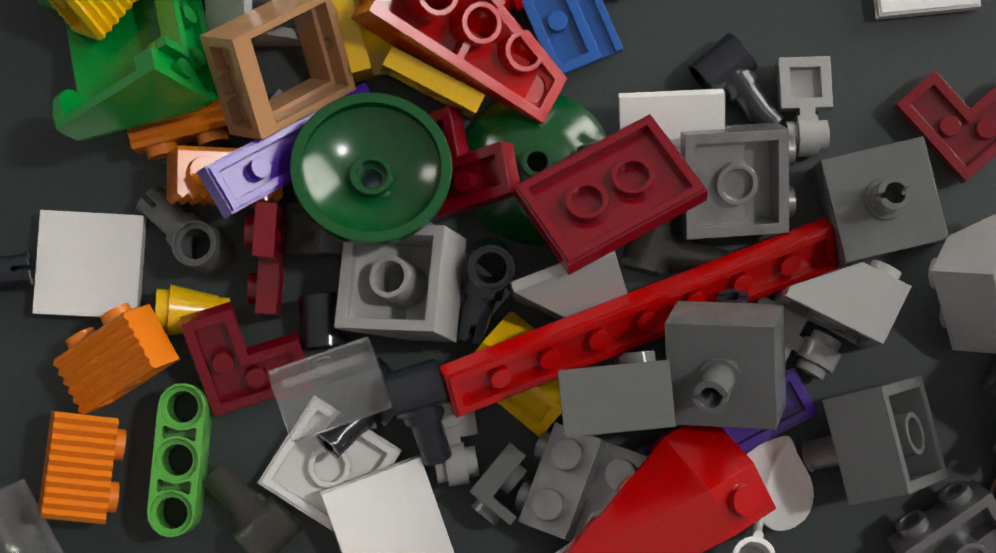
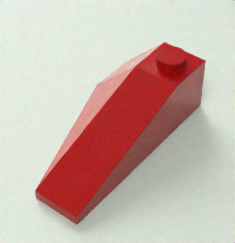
[351,0,567,124]
[563,425,776,553]

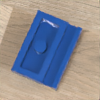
[522,0,623,76]

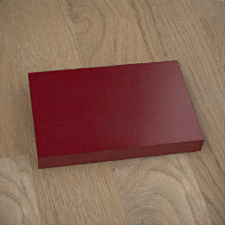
[513,114,708,275]

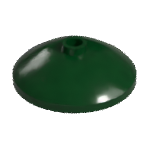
[290,93,452,246]
[466,95,607,245]

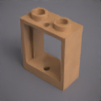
[200,0,356,140]

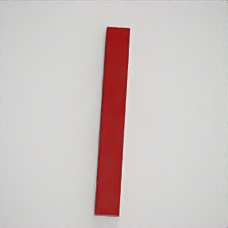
[439,217,838,418]

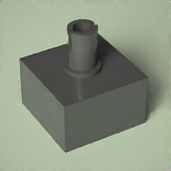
[811,136,949,267]
[664,301,786,430]
[802,375,948,506]

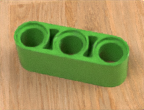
[147,383,213,537]

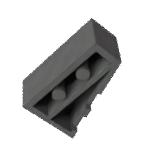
[558,351,676,438]

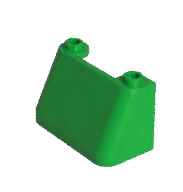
[36,0,219,141]

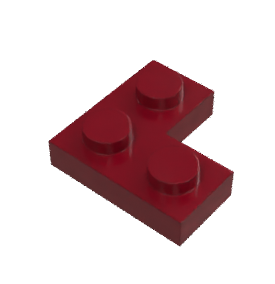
[893,70,996,184]
[428,106,520,222]
[244,202,287,317]
[180,301,314,416]

